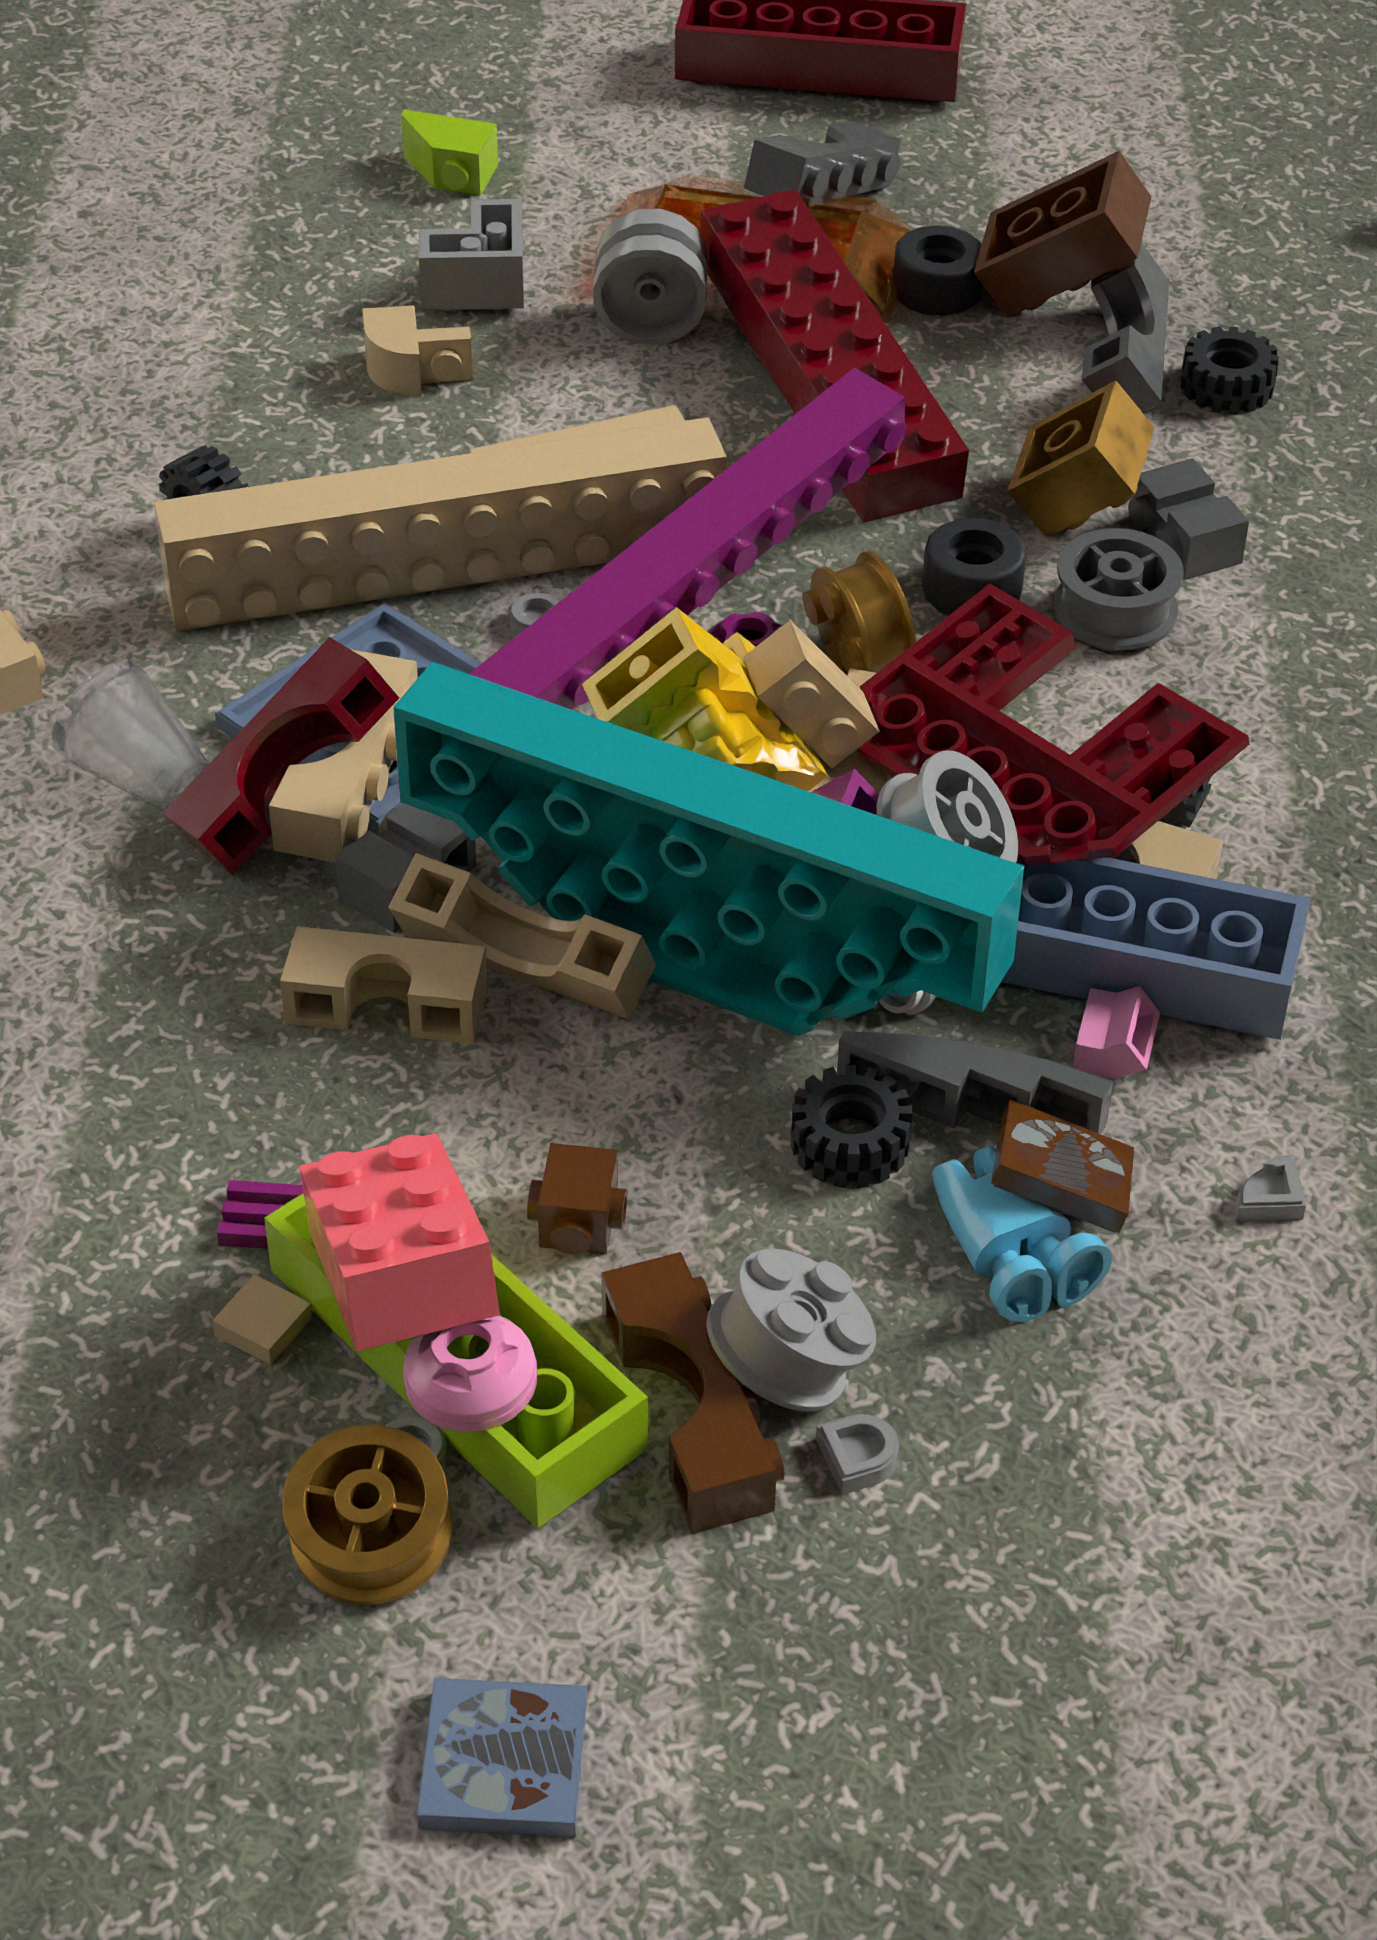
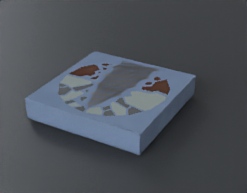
[417,1678,588,1838]

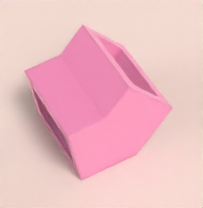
[1073,986,1160,1079]

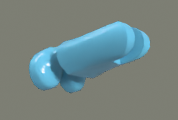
[932,1145,1112,1322]

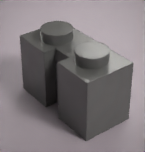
[1128,458,1249,580]
[335,803,477,933]

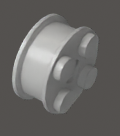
[877,751,1018,863]
[706,1249,876,1411]

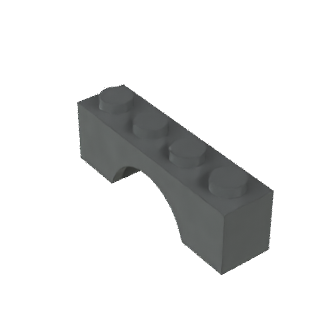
[743,121,902,205]
[1082,242,1169,414]

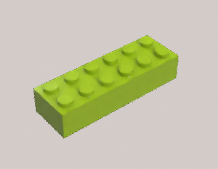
[264,1193,648,1529]

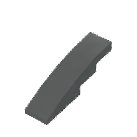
[837,1031,1113,1134]

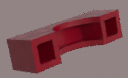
[162,637,399,876]

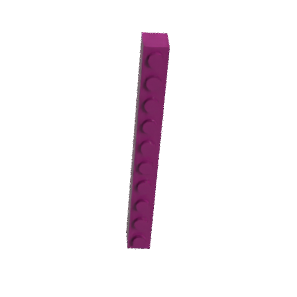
[469,367,906,710]

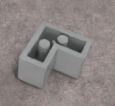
[419,199,524,311]

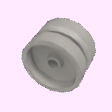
[593,209,708,344]

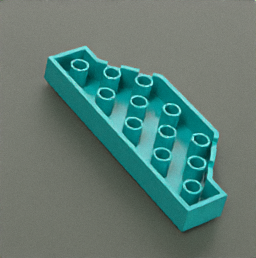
[393,662,1024,1036]

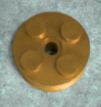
[802,551,916,675]
[282,1425,453,1605]

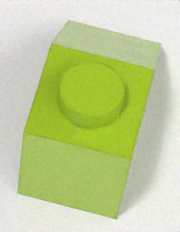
[401,109,498,196]

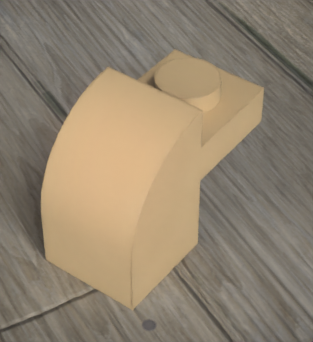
[362,305,473,396]

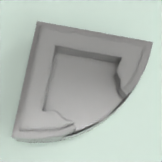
[1235,1155,1306,1222]

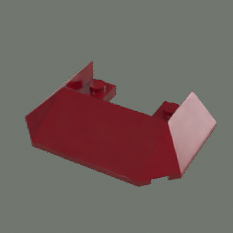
[857,583,1250,866]

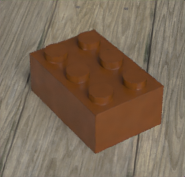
[974,151,1152,318]

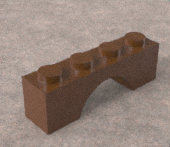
[601,1252,785,1534]

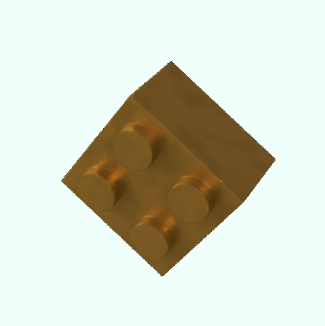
[1007,381,1155,537]

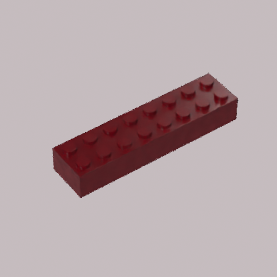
[700,189,969,523]

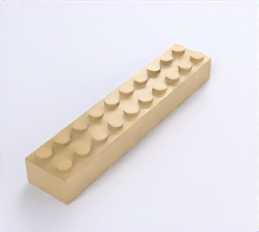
[154,417,727,632]

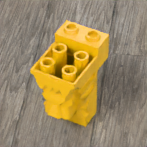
[582,607,828,791]

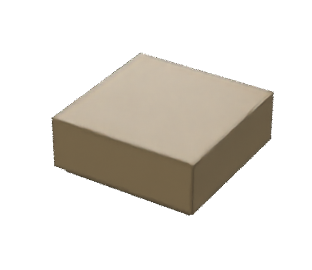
[212,1274,312,1365]

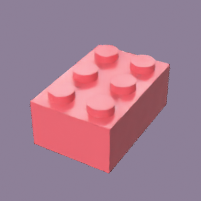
[299,1133,500,1352]

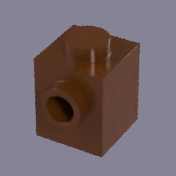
[527,1143,628,1254]

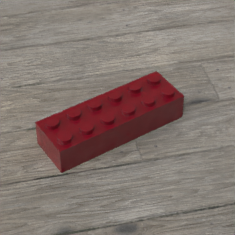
[675,0,967,103]

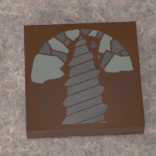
[991,1099,1134,1233]

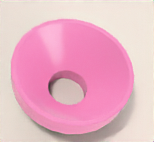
[404,1316,537,1432]

